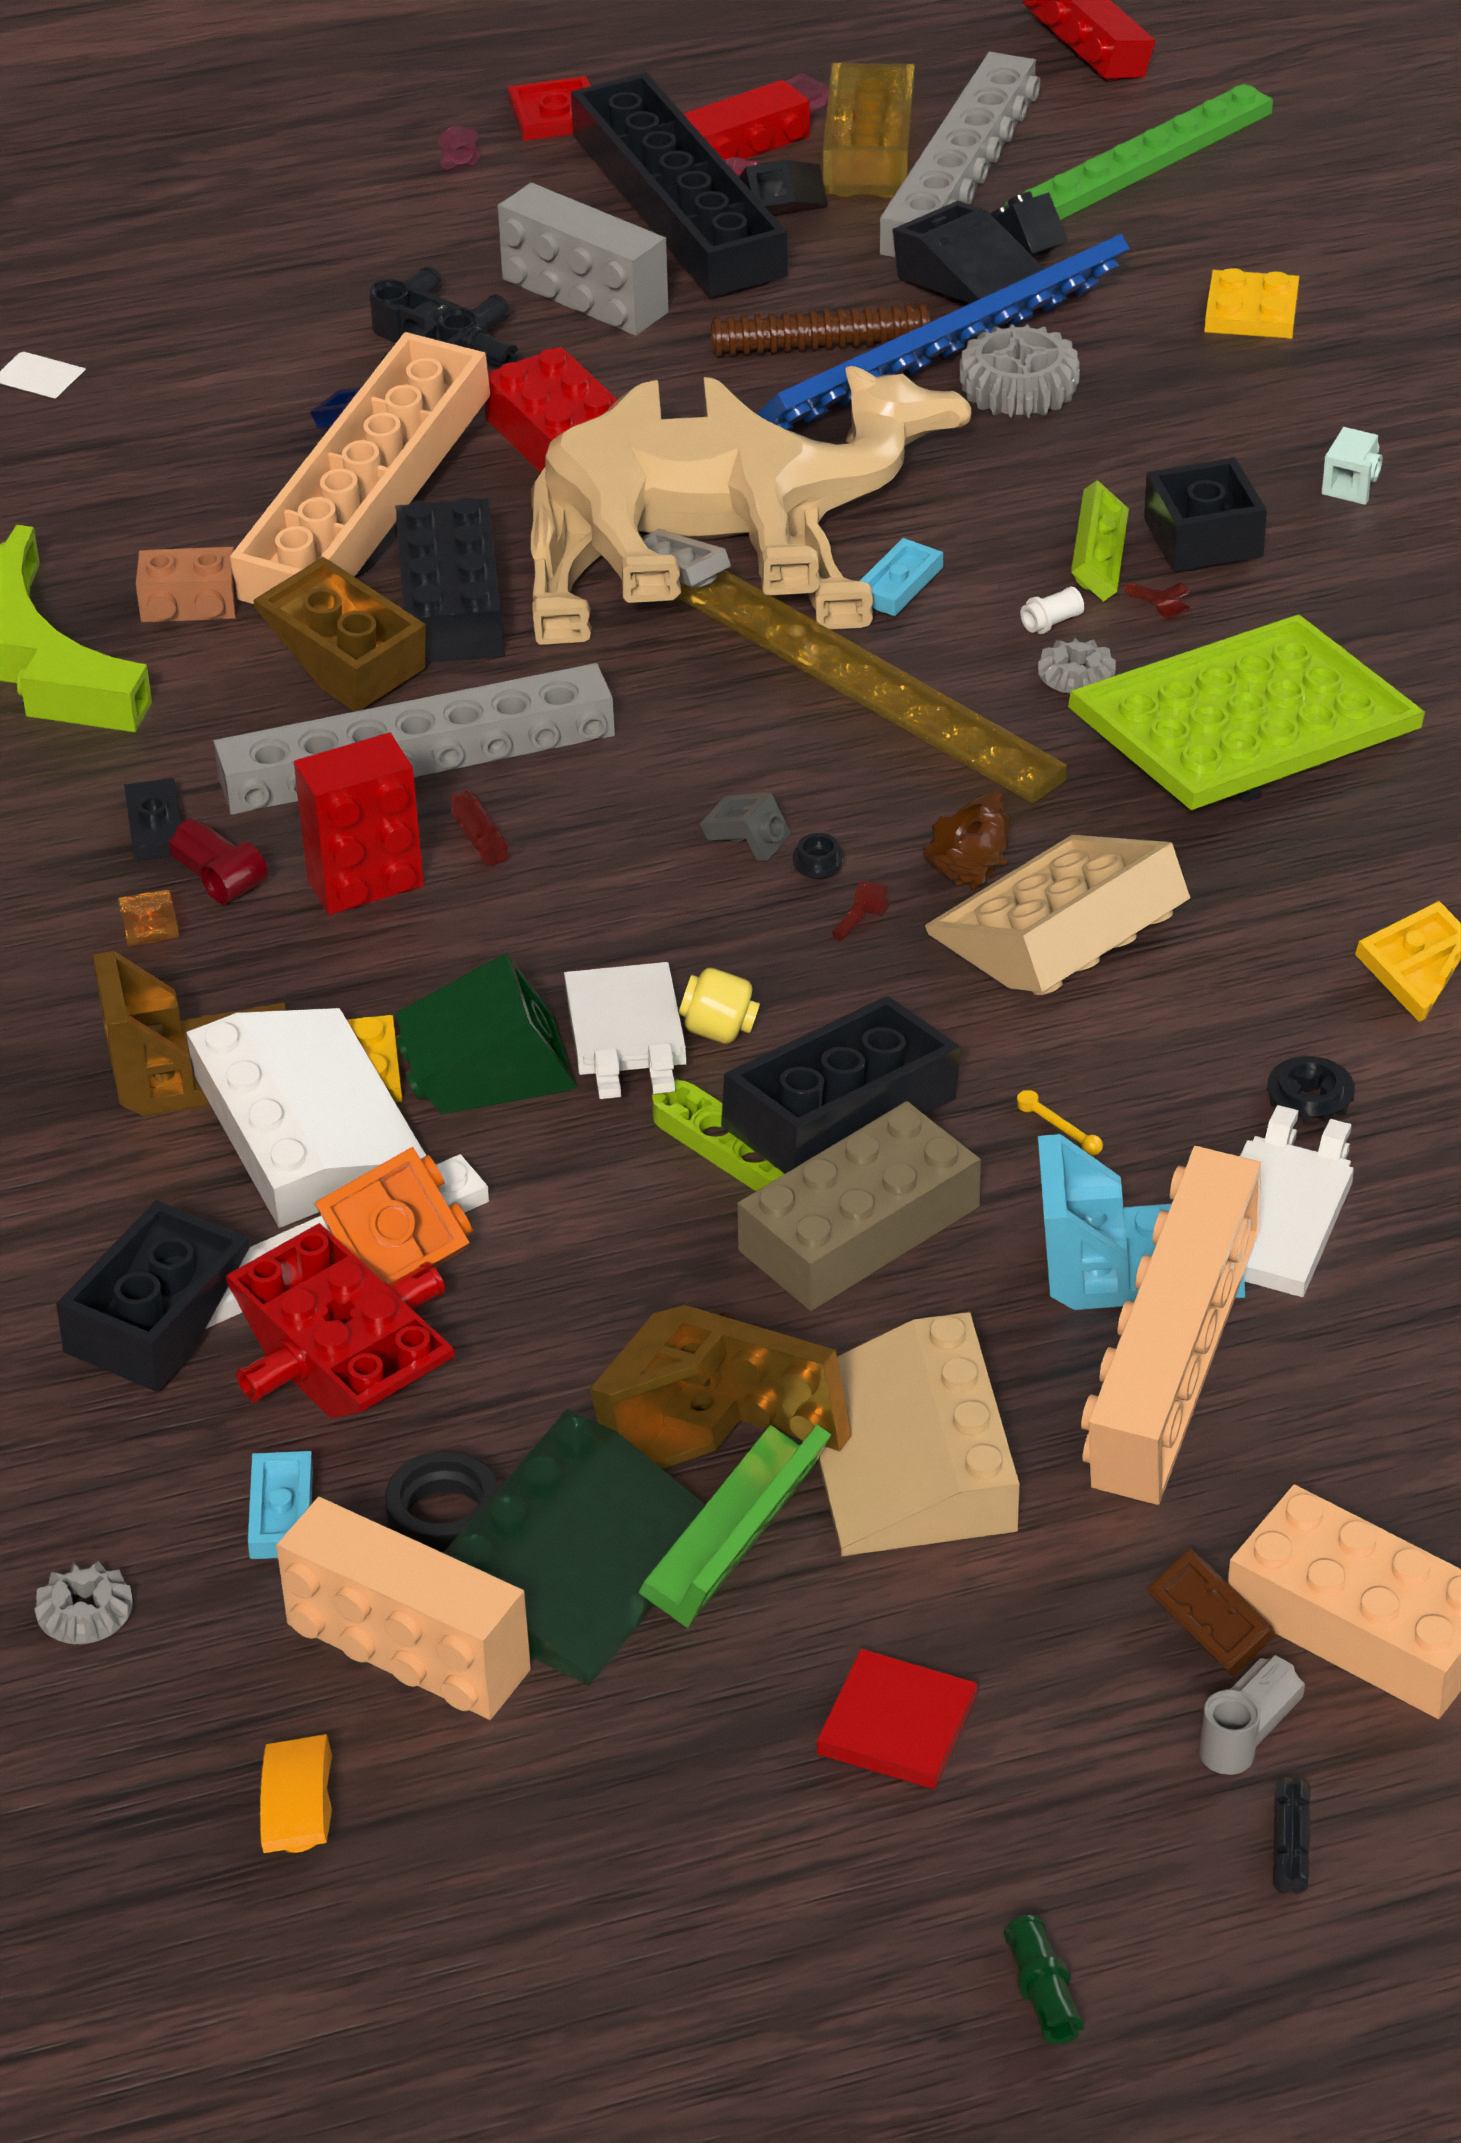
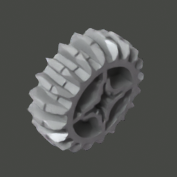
[959,324,1080,419]

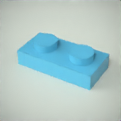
[860,538,943,616]
[248,1451,313,1559]

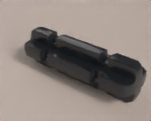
[1273,1777,1310,1894]

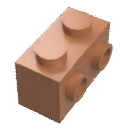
[136,547,237,622]

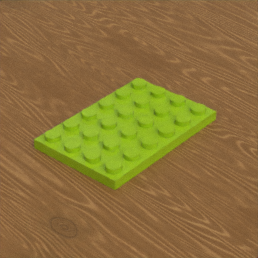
[1068,614,1425,810]

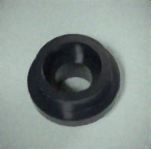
[793,833,844,879]

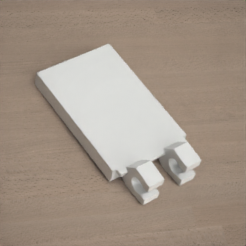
[564,962,686,1099]
[1240,1105,1354,1297]

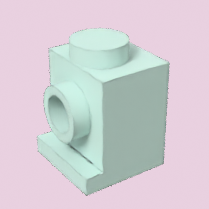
[1322,427,1383,505]

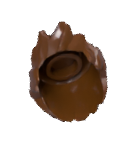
[923,790,1011,890]

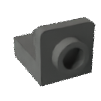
[700,792,790,861]

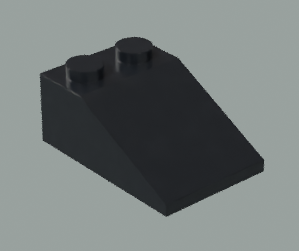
[56,1200,251,1392]

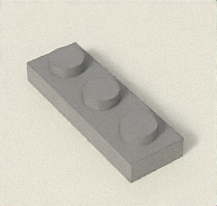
[642,529,731,588]

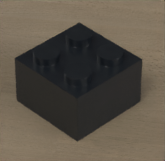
[1144,457,1267,572]

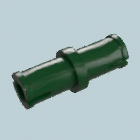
[1003,1915,1084,2045]

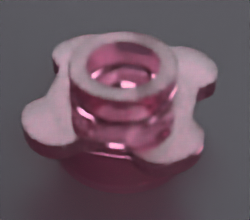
[438,126,480,169]

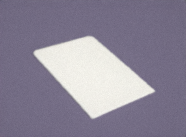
[0,352,86,399]

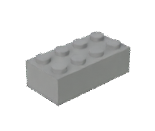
[498,183,669,336]

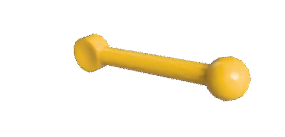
[1017,1090,1103,1156]

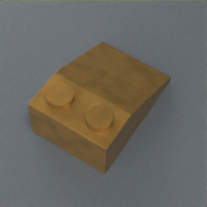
[254,557,426,712]

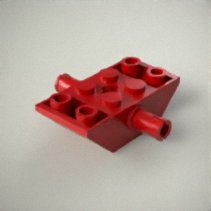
[226,1223,455,1419]

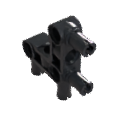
[369,266,518,368]

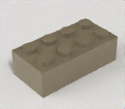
[737,1101,981,1311]

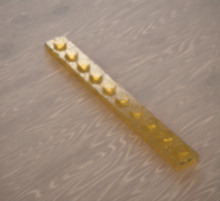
[678,570,1067,803]

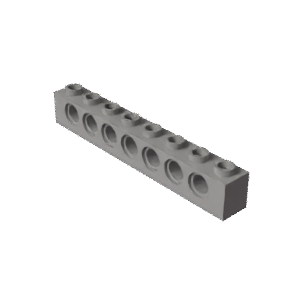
[880,51,1040,257]
[213,663,615,815]

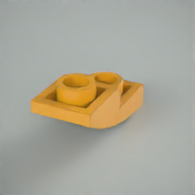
[260,1734,332,1853]

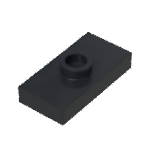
[124,778,181,861]

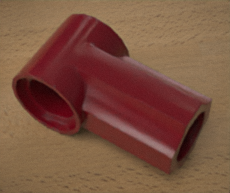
[169,818,268,905]

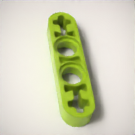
[652,1080,784,1191]

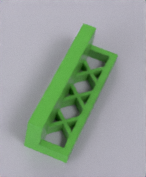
[639,1425,832,1628]

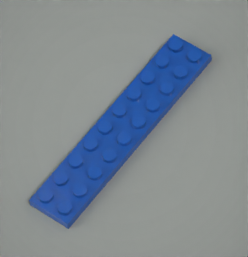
[757,234,1130,431]

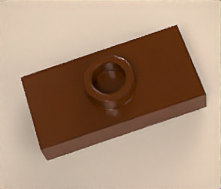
[1146,1547,1277,1677]

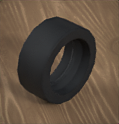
[385,1451,501,1562]

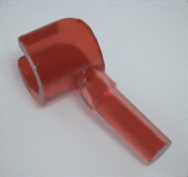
[1125,583,1190,619]
[832,881,889,941]

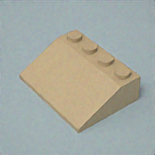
[925,835,1190,995]
[818,1312,1020,1556]

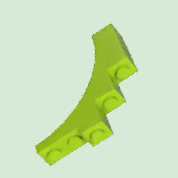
[0,525,152,732]

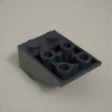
[892,201,1044,303]

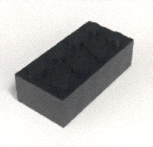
[395,497,504,663]
[721,996,961,1174]

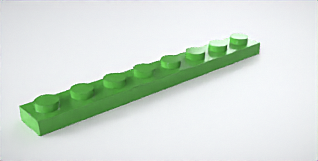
[1005,84,1273,220]

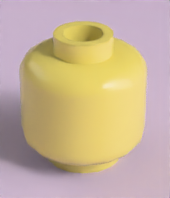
[679,967,760,1045]

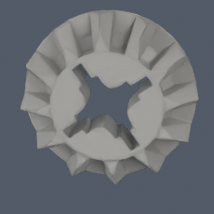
[1038,637,1116,694]
[34,1561,133,1644]

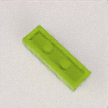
[1071,480,1129,602]

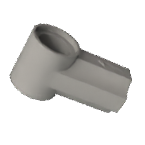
[1199,1655,1305,1775]

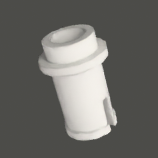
[1020,586,1084,634]

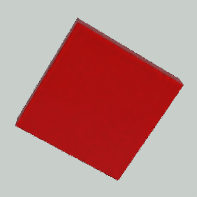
[507,76,591,141]
[817,1649,977,1790]

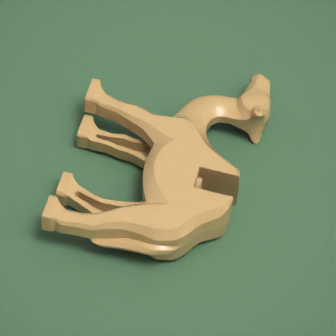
[530,366,971,645]

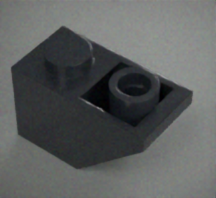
[739,160,828,216]
[990,191,1068,258]

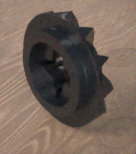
[1267,1056,1355,1125]

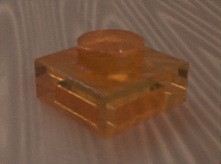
[118,889,179,946]

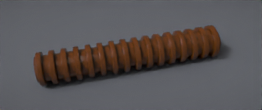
[711,303,930,357]

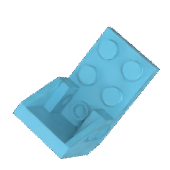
[1038,1134,1245,1310]

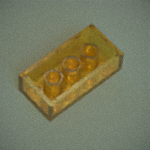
[823,63,915,198]

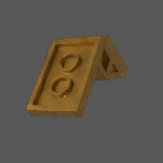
[93,951,286,1116]
[590,1305,852,1481]

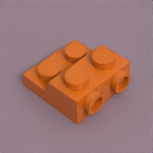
[315,1146,473,1284]

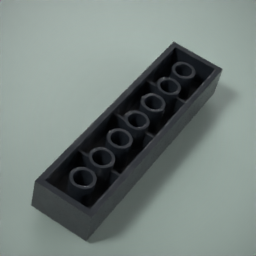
[571,72,788,298]

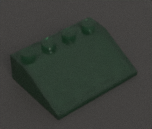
[444,1409,705,1685]

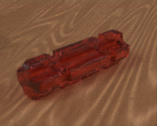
[450,790,509,866]

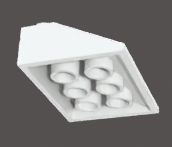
[186,1008,426,1228]

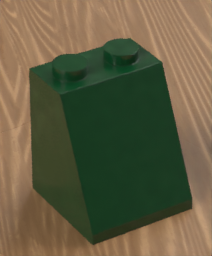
[395,952,577,1115]

